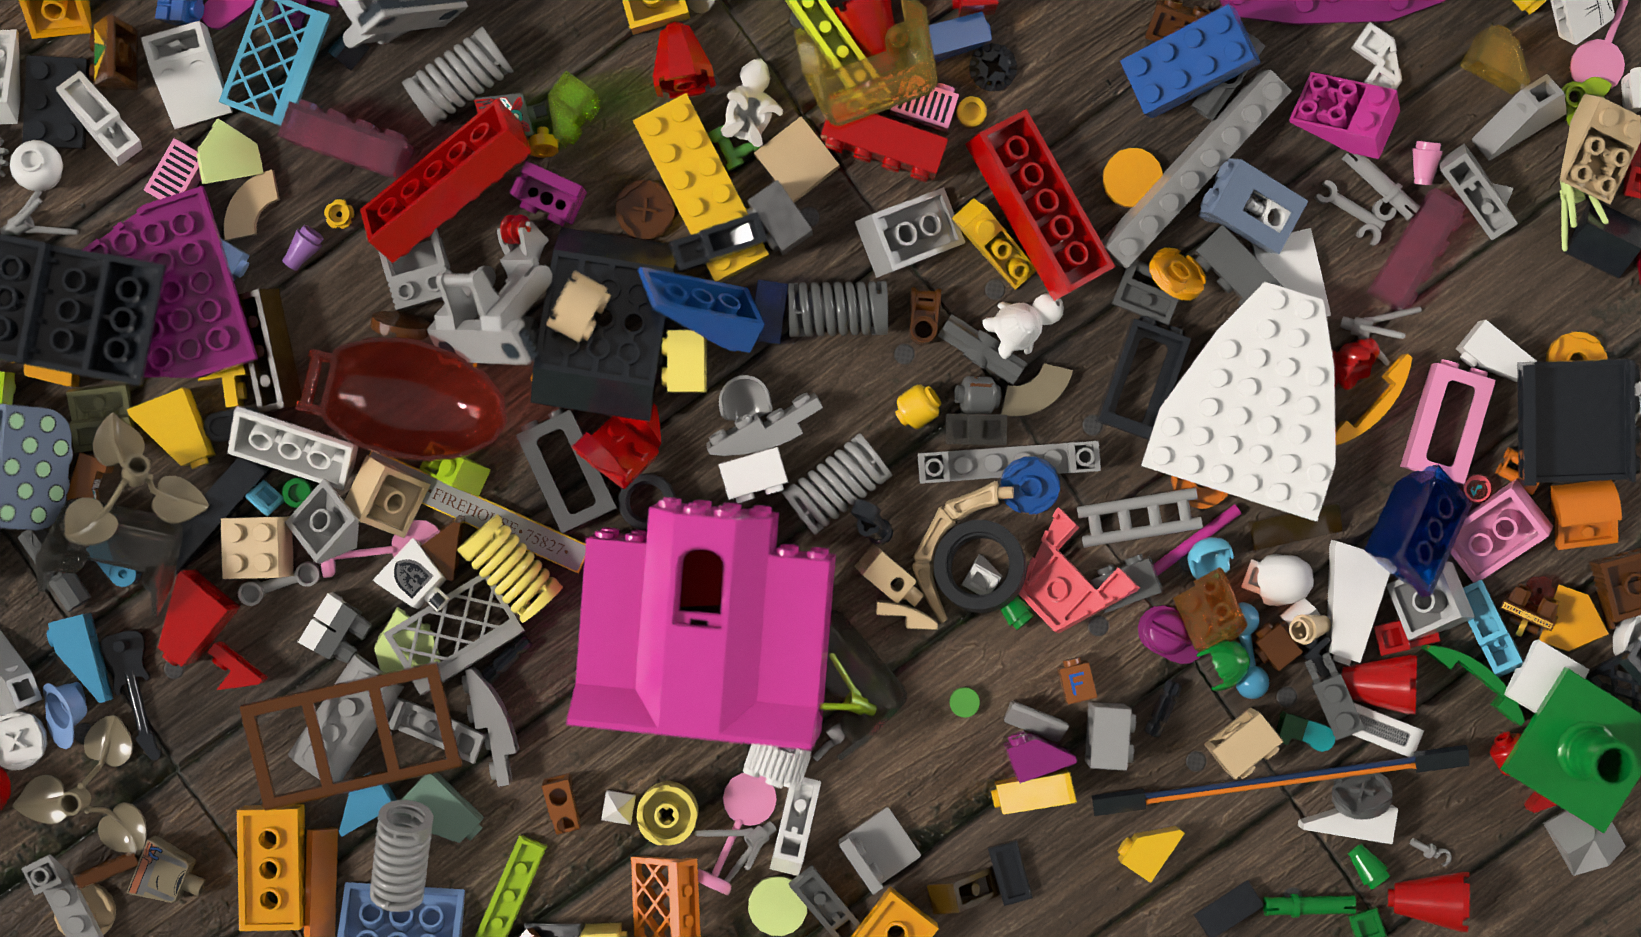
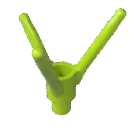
[819,653,877,716]

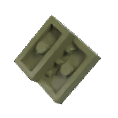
[66,383,135,453]

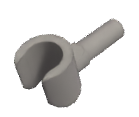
[813,723,846,761]

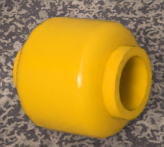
[895,384,941,429]

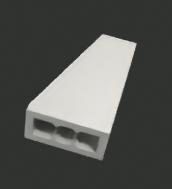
[1326,540,1394,666]

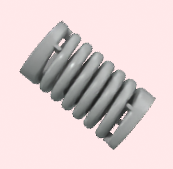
[402,26,514,127]
[782,433,892,535]
[370,800,434,912]

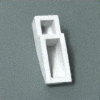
[56,71,142,167]

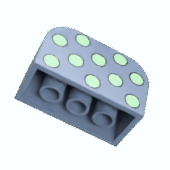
[0,404,73,530]

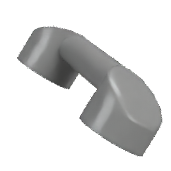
[238,561,320,606]

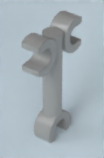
[1314,180,1397,246]

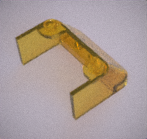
[794,0,938,126]

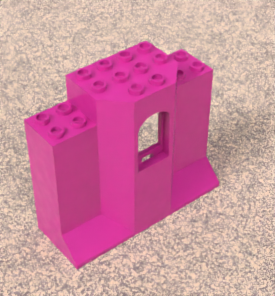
[567,497,836,750]

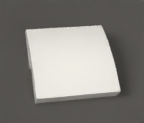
[1504,640,1589,713]

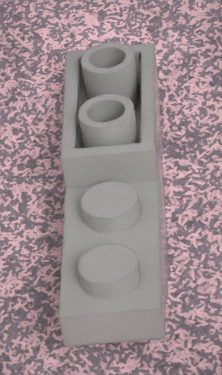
[706,392,823,456]
[462,667,520,787]

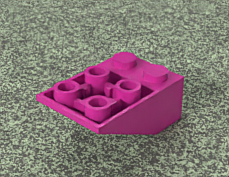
[1289,72,1400,159]

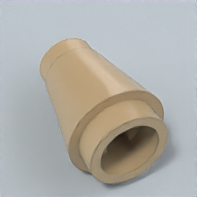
[1289,614,1331,644]

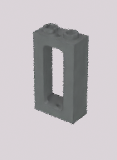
[516,408,619,533]

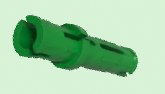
[1263,894,1356,918]

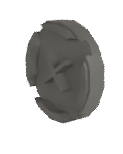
[1332,773,1392,820]

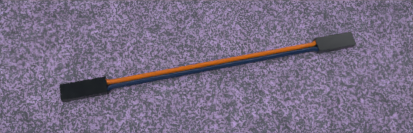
[1091,744,1470,816]

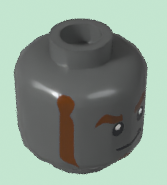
[954,376,1001,415]

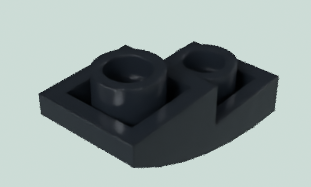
[1193,880,1264,937]

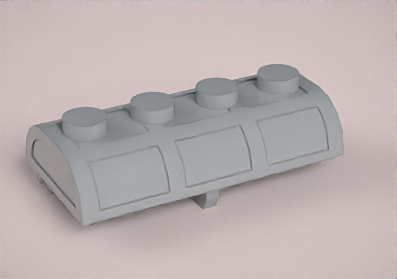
[288,653,404,782]

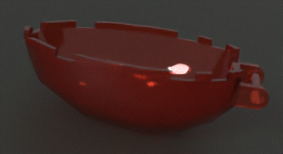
[295,337,507,462]

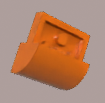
[1551,480,1622,550]

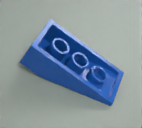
[638,267,765,353]

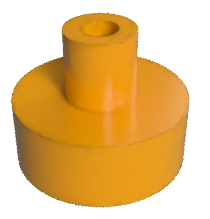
[528,127,558,158]

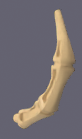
[912,481,1014,624]

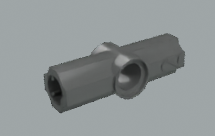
[1191,33,1266,121]
[938,314,1027,385]
[18,528,91,612]

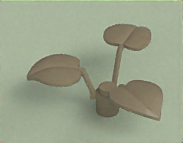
[64,413,209,545]
[13,715,147,856]

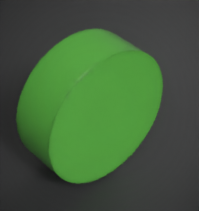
[949,687,980,718]

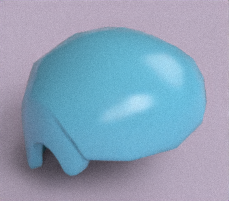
[1187,537,1234,581]

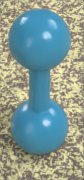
[1225,602,1269,699]

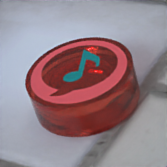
[1460,473,1493,503]

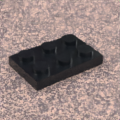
[22,55,90,150]

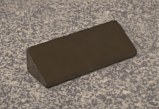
[1248,502,1342,550]

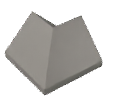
[1543,810,1626,876]

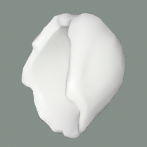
[1257,554,1314,606]

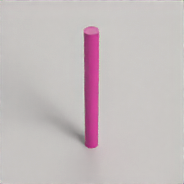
[1154,504,1242,575]

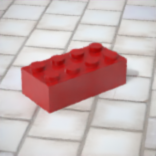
[821,100,948,182]

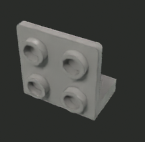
[839,807,921,895]

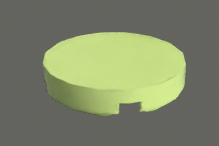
[748,875,807,936]

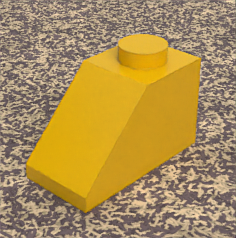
[1118,826,1185,883]

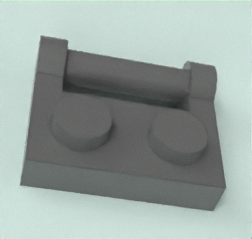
[1111,257,1179,326]

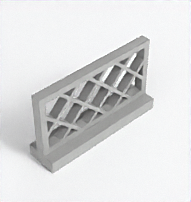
[384,575,525,695]

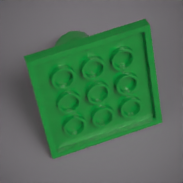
[1500,667,1641,833]

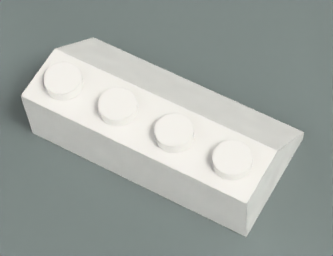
[228,406,359,490]

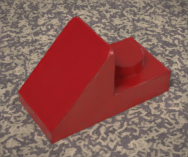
[208,641,269,690]

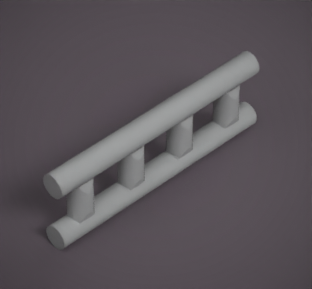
[1077,487,1203,548]

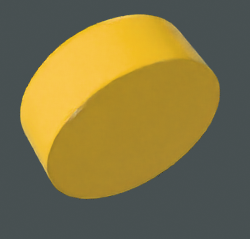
[956,96,987,128]

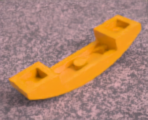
[1335,354,1412,446]

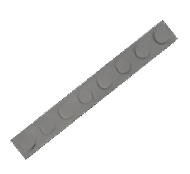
[1101,70,1291,268]

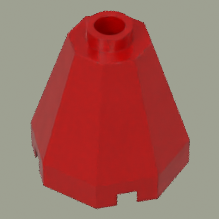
[653,22,716,99]

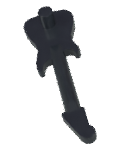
[101,630,162,760]

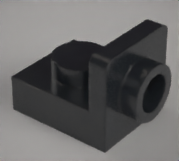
[1300,634,1336,679]

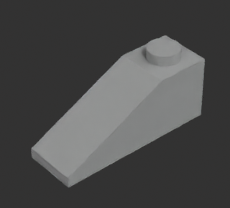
[1439,143,1518,240]

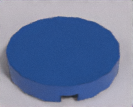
[1001,457,1060,514]

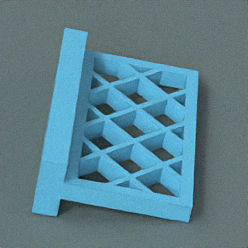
[219,0,331,130]

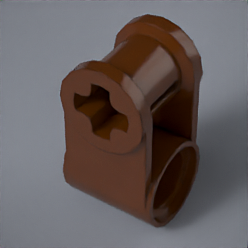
[909,286,941,345]

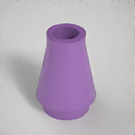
[282,225,324,271]

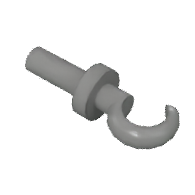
[1410,838,1452,867]

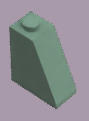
[401,772,484,843]

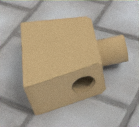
[854,544,923,608]

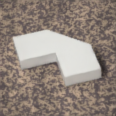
[1351,22,1402,90]

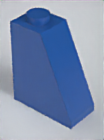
[897,11,992,72]

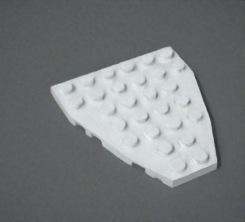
[1141,282,1336,521]

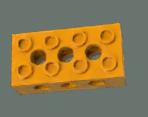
[237,804,306,931]
[851,886,939,937]

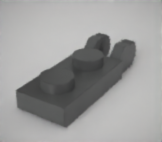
[1305,652,1365,741]

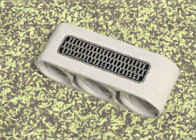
[1352,703,1424,757]

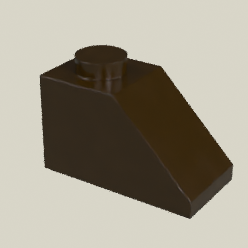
[927,867,999,914]

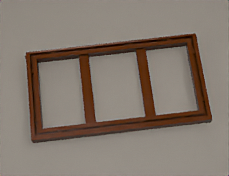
[239,661,462,811]

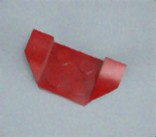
[571,403,661,490]

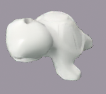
[721,58,783,147]
[983,293,1064,359]

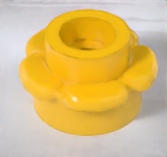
[324,199,354,229]

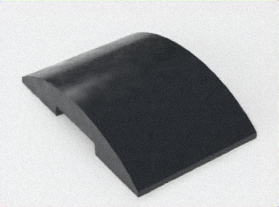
[0,234,166,386]

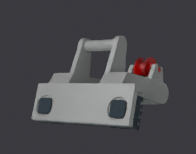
[338,0,468,48]
[426,214,552,364]

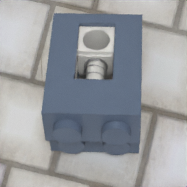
[1198,159,1308,254]

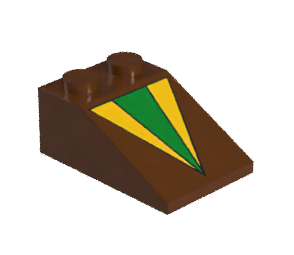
[89,15,138,90]

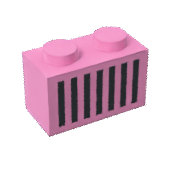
[890,74,959,133]
[144,138,202,199]

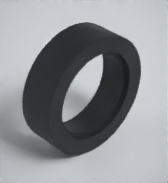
[934,520,1027,613]

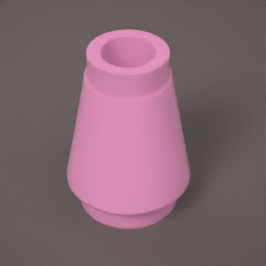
[1412,141,1443,185]

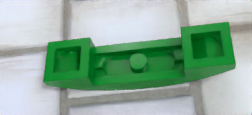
[1421,644,1525,726]

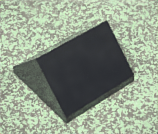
[1564,199,1641,278]

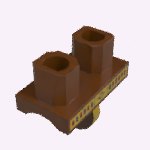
[1500,583,1559,637]

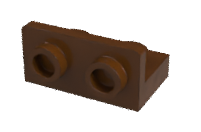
[1145,0,1211,42]

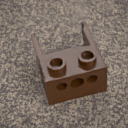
[1589,547,1641,629]

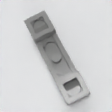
[387,697,486,764]

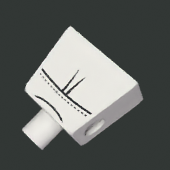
[1550,0,1615,45]

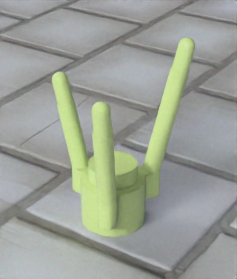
[1560,181,1608,251]

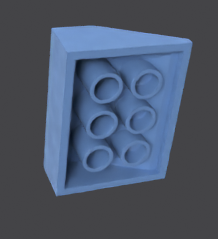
[337,882,465,937]

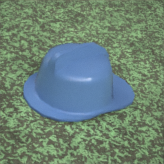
[43,682,87,749]

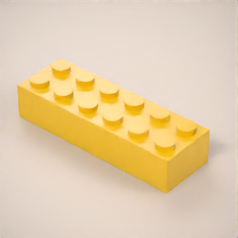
[633,93,769,282]

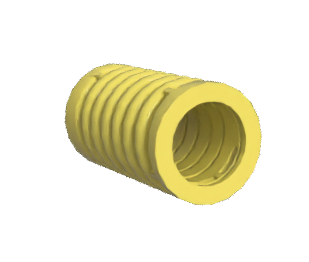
[457,514,563,623]

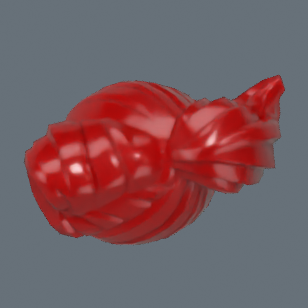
[1332,338,1380,390]

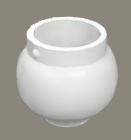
[10,140,63,191]

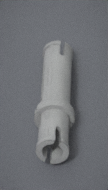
[1342,153,1421,220]

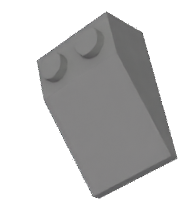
[855,187,965,278]

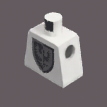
[373,538,449,612]

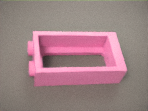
[1400,359,1496,484]

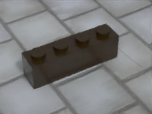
[238,289,304,414]

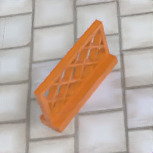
[631,855,700,937]

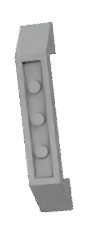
[918,441,1101,484]
[21,854,104,937]

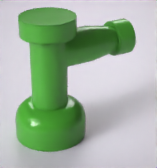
[708,125,760,171]

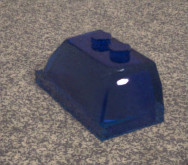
[1365,465,1472,597]

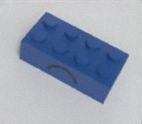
[1120,4,1261,118]

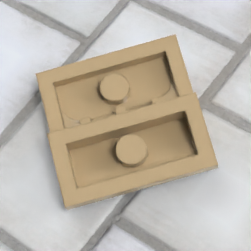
[754,116,840,203]
[876,599,938,629]

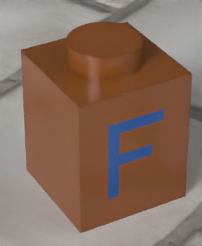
[1057,657,1097,705]

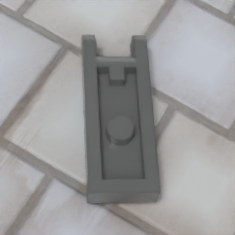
[789,865,861,937]

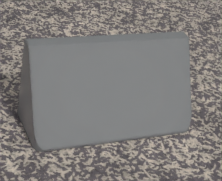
[1004,701,1069,742]

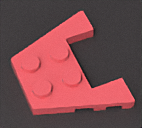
[1019,507,1140,634]

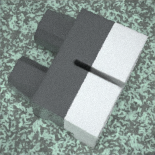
[298,592,373,663]

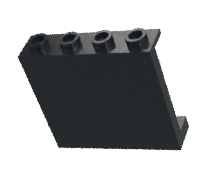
[1517,358,1641,486]

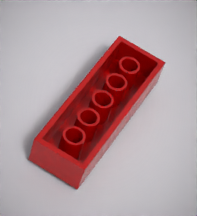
[360,98,531,263]
[965,109,1115,301]

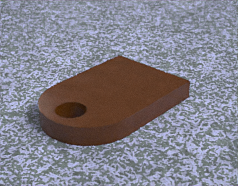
[73,852,139,889]

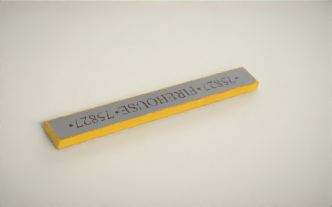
[369,449,586,573]

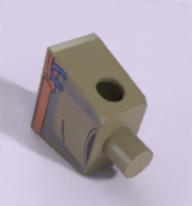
[127,835,206,903]

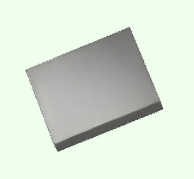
[285,479,359,564]

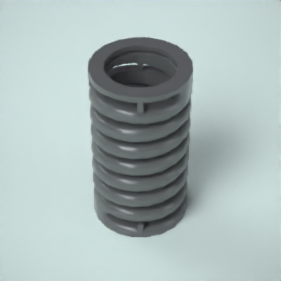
[788,281,888,337]

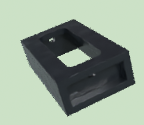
[1095,315,1191,440]

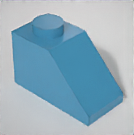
[339,771,397,837]

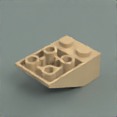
[1559,94,1641,204]

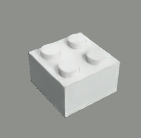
[719,447,788,503]

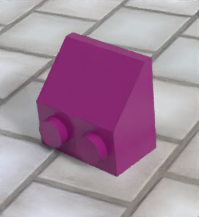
[1003,730,1077,784]

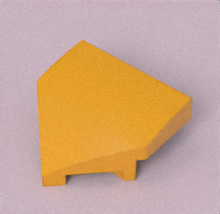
[1539,585,1609,652]

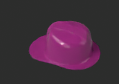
[1138,605,1207,664]

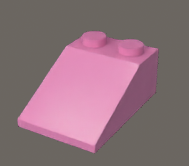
[1438,479,1553,583]

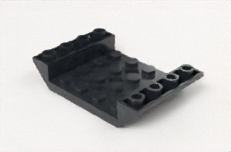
[531,227,676,422]

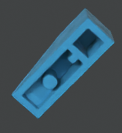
[47,612,114,703]

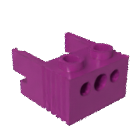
[510,161,587,226]

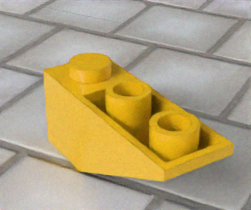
[951,198,1036,290]

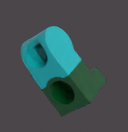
[1275,711,1335,752]

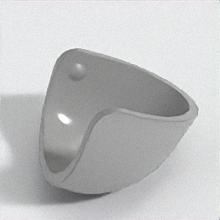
[719,375,773,421]

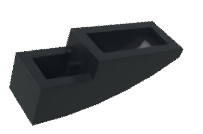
[669,212,768,274]

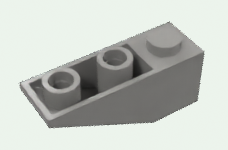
[1472,74,1567,161]
[0,630,42,716]

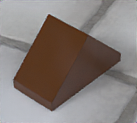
[421,515,465,581]

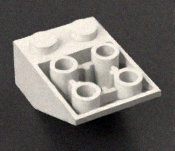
[141,21,233,130]

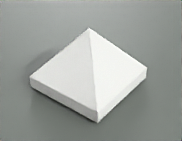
[601,790,636,825]

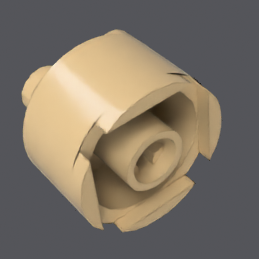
[547,271,611,342]

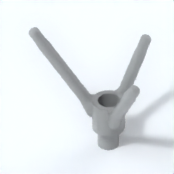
[0,191,79,236]
[1340,306,1422,366]
[694,821,776,882]

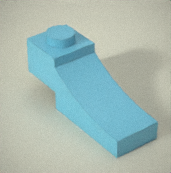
[1463,579,1524,678]

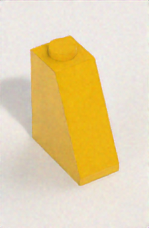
[127,388,216,469]
[991,767,1076,815]

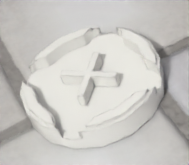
[0,710,47,770]

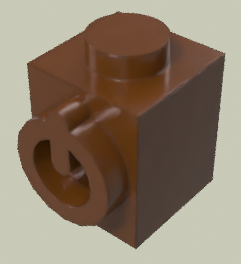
[1252,621,1303,671]

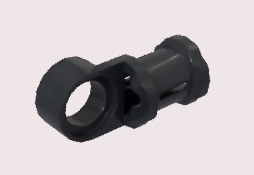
[851,499,893,546]

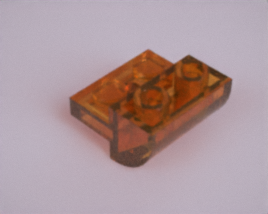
[1173,567,1247,652]

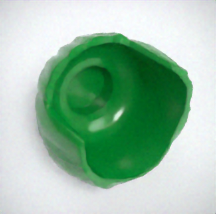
[1197,639,1250,691]

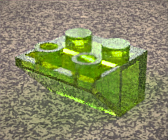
[548,71,601,148]

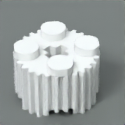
[743,744,811,791]

